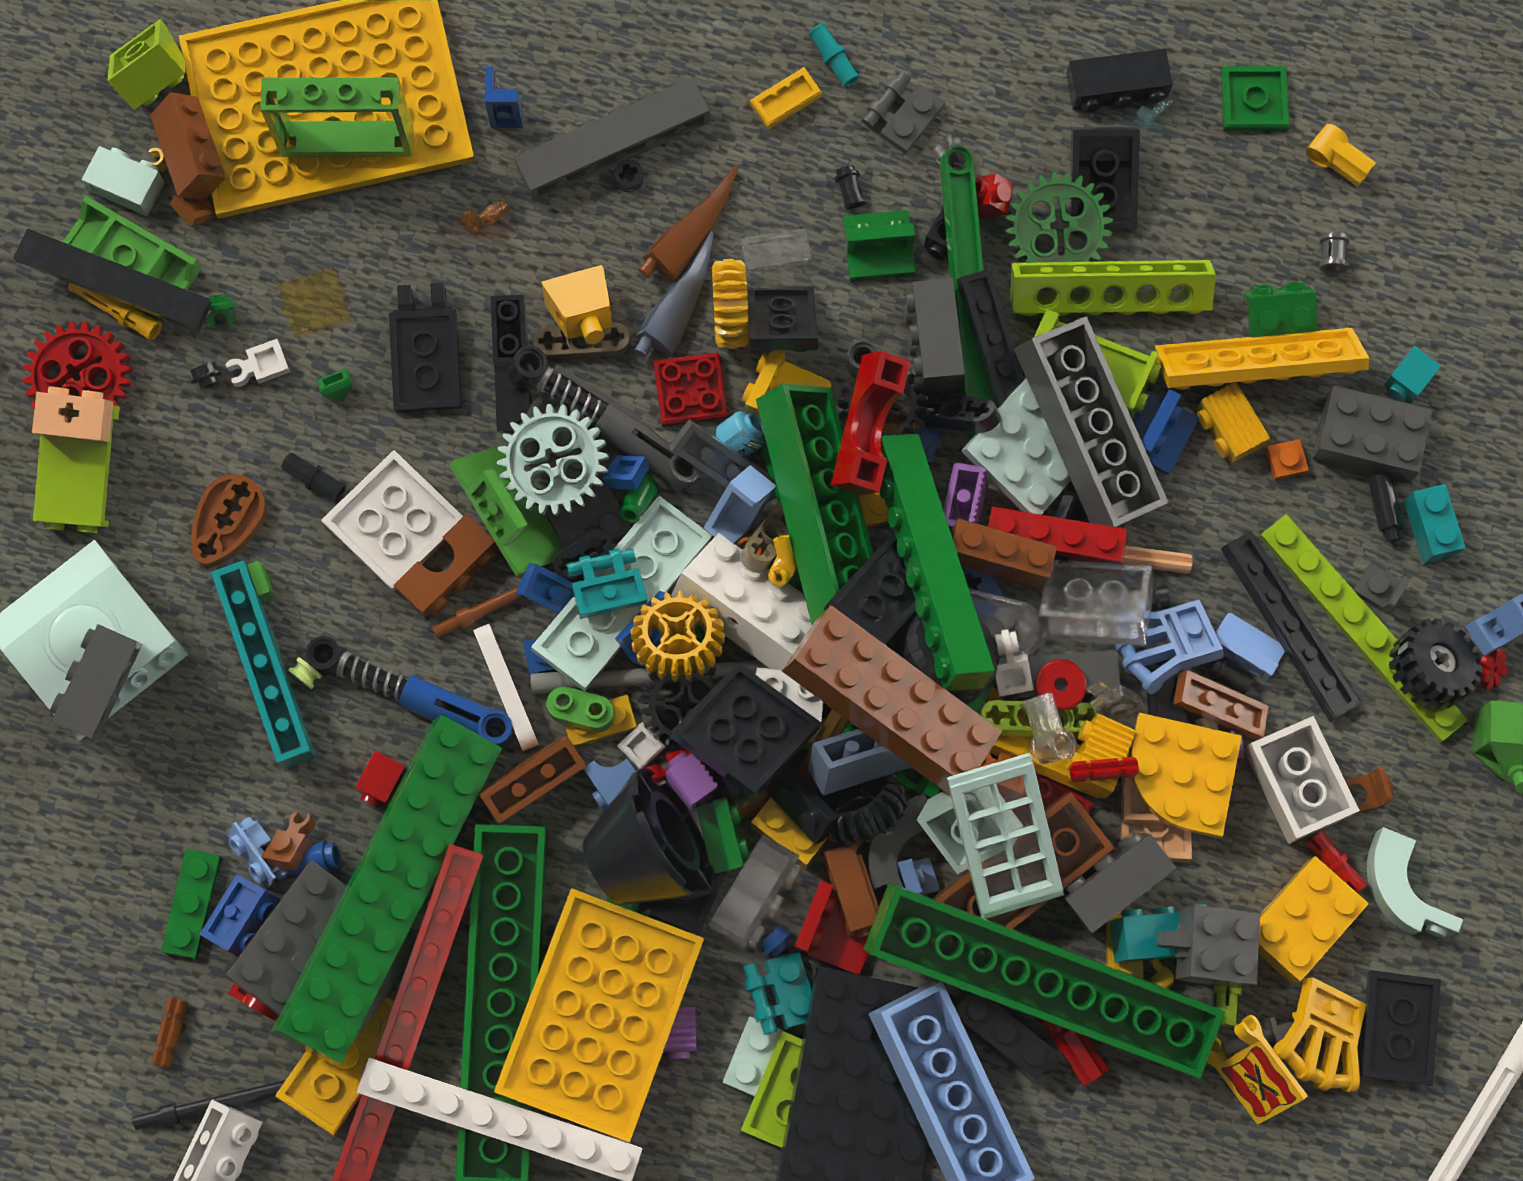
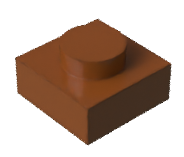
[170,194,216,227]

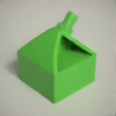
[1472,700,1523,793]

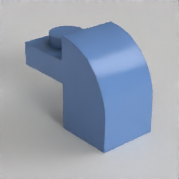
[1465,594,1523,655]

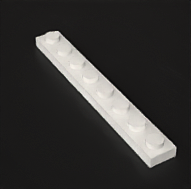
[357,1058,643,1181]

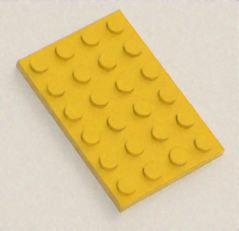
[494,888,704,1143]

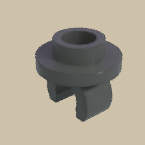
[932,134,964,166]

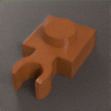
[262,811,316,871]

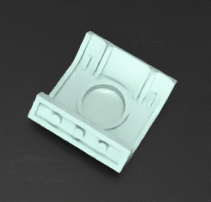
[0,540,188,741]

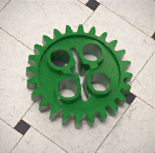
[1005,172,1113,263]

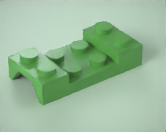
[61,196,202,323]

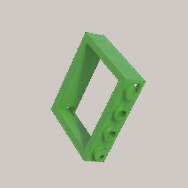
[260,77,413,157]

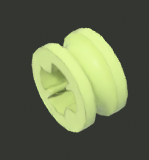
[288,657,322,689]

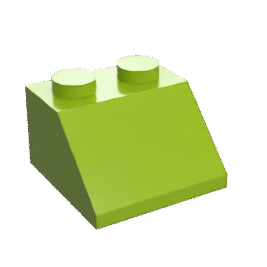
[107,19,186,110]

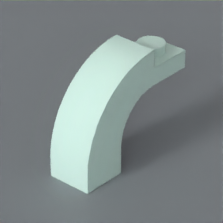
[1367,827,1463,938]

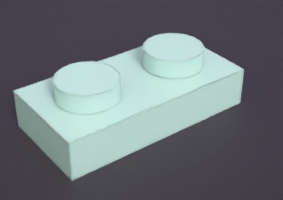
[722,1016,782,1096]

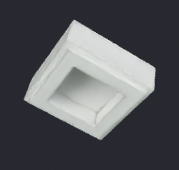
[617,722,666,769]

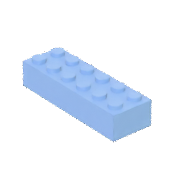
[869,981,1035,1181]

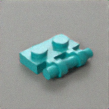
[566,548,647,619]
[743,951,812,1035]

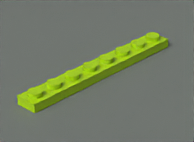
[1259,514,1468,743]

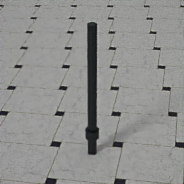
[133,1080,286,1130]

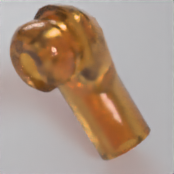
[460,199,510,233]

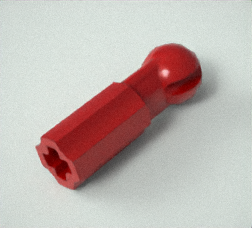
[1040,1019,1109,1086]

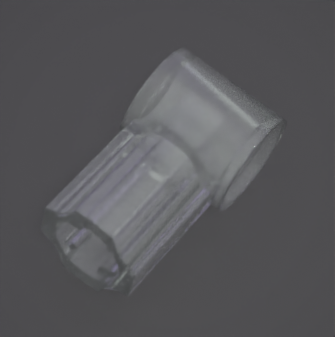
[1023,692,1077,765]

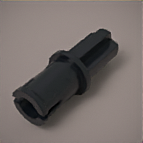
[281,453,347,503]

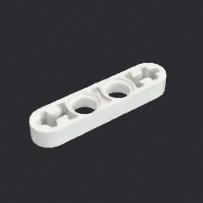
[473,624,539,751]

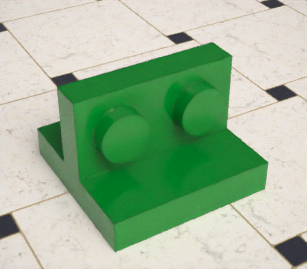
[843,210,916,282]

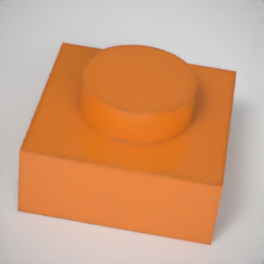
[1265,439,1309,481]

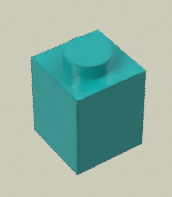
[1384,346,1441,404]

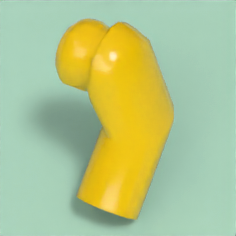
[768,535,797,587]

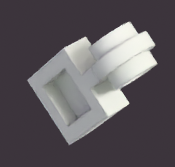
[995,629,1034,697]

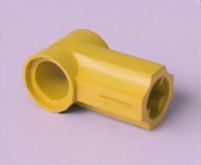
[1305,124,1376,187]

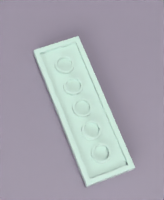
[531,496,712,692]

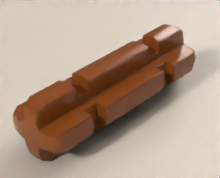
[151,997,188,1068]

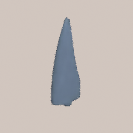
[634,231,714,357]

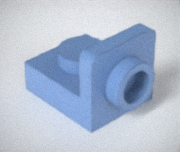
[897,858,939,896]

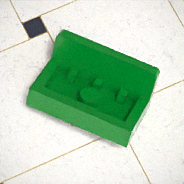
[1243,281,1317,337]
[696,798,750,874]

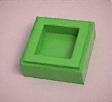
[247,561,276,603]

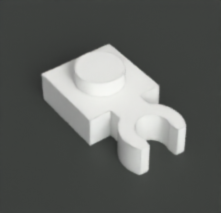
[226,339,290,387]

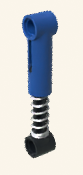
[305,636,515,749]

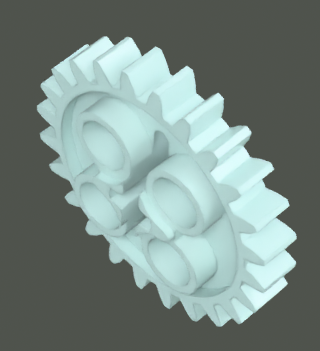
[497,404,609,516]

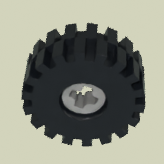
[1389,618,1483,711]

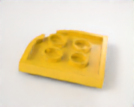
[1130,713,1242,839]

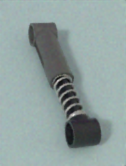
[507,346,702,492]

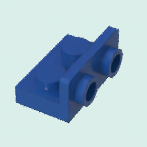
[200,874,281,957]

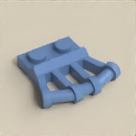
[1115,599,1224,694]

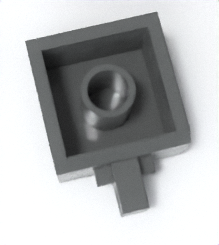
[1156,905,1260,988]

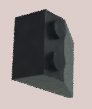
[1070,127,1140,230]

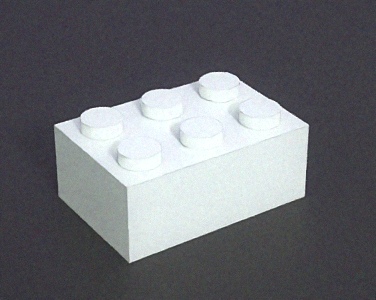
[1244,716,1360,844]

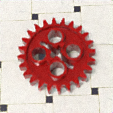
[22,321,134,411]

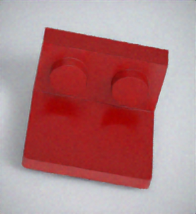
[794,880,868,975]

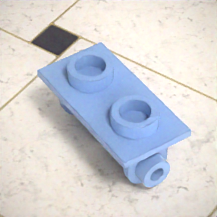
[228,817,290,891]

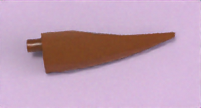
[639,166,738,282]

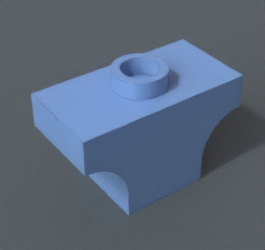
[583,759,635,811]

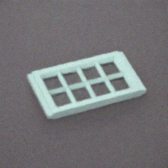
[947,753,1064,919]

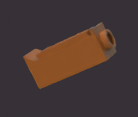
[823,842,879,939]

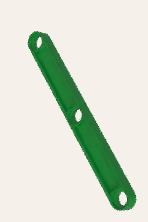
[940,145,993,439]

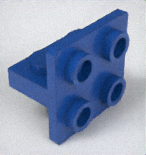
[1133,389,1199,475]

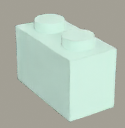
[81,146,165,216]

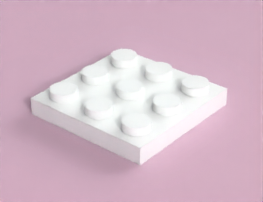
[321,450,463,592]

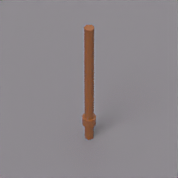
[431,540,618,639]

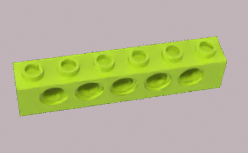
[1010,260,1216,316]

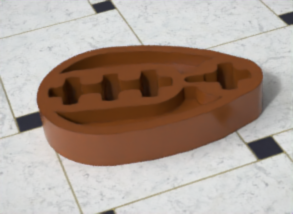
[191,474,267,567]

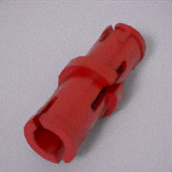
[1305,830,1368,893]

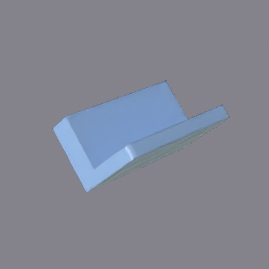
[1216,613,1285,682]

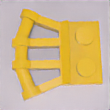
[1273,977,1366,1092]

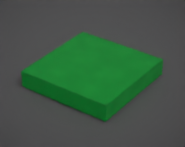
[1220,66,1290,131]

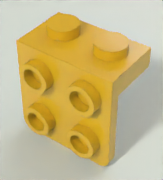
[742,350,831,418]

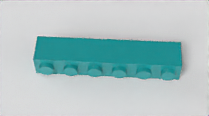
[211,560,316,769]

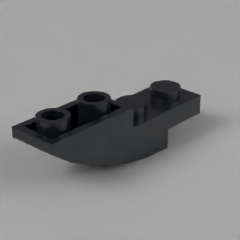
[491,295,531,433]

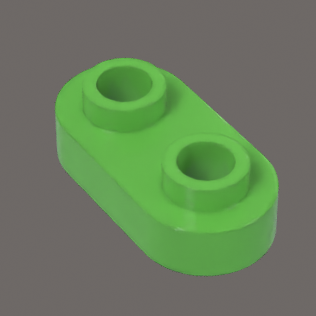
[546,686,615,733]

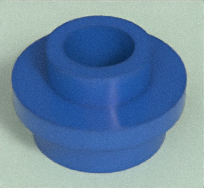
[759,925,792,957]

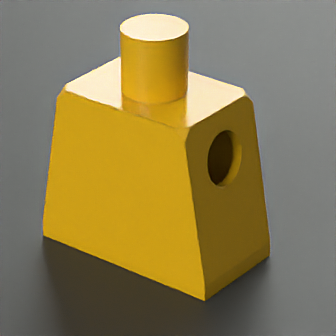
[542,265,612,344]

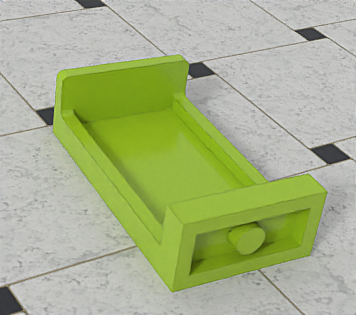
[1021,309,1162,421]
[33,405,120,533]

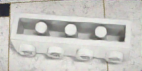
[173,1100,263,1181]

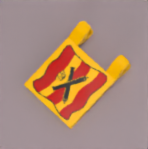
[1207,1015,1308,1125]

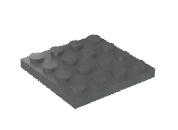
[225,860,417,1047]

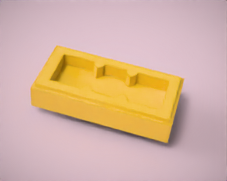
[750,67,822,130]

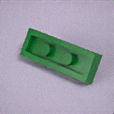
[161,849,222,959]

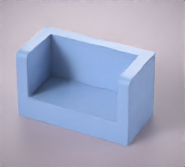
[704,465,776,544]

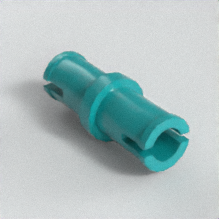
[808,23,860,88]

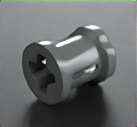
[1319,232,1350,273]

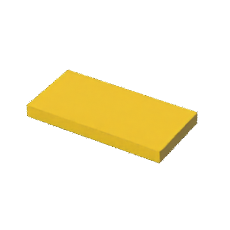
[275,996,394,1136]

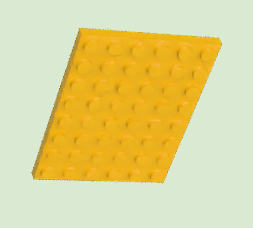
[179,0,475,219]

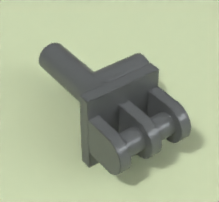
[1221,1017,1294,1056]

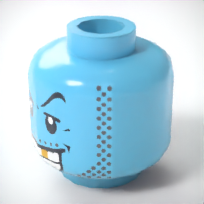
[716,411,765,458]

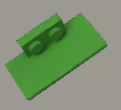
[450,446,568,577]

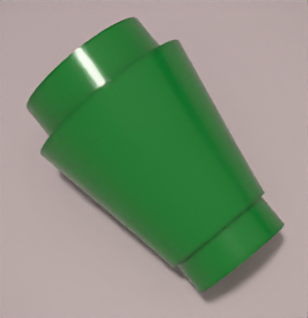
[620,474,658,523]

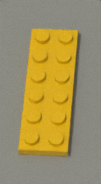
[1155,328,1369,390]

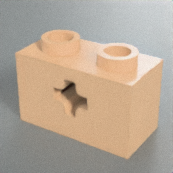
[32,387,113,442]

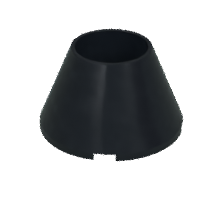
[583,768,715,905]

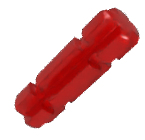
[1069,757,1139,782]

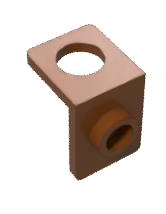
[1345,767,1393,813]

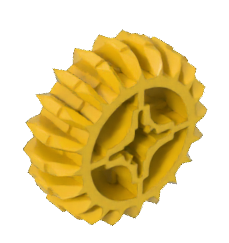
[712,259,749,349]
[631,590,725,683]

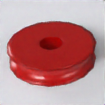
[1034,659,1087,712]

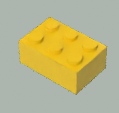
[1258,856,1369,985]

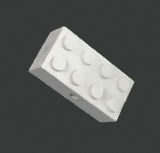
[671,533,812,670]

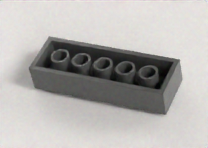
[1014,316,1169,527]

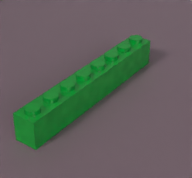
[879,434,995,691]

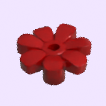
[1476,648,1509,691]

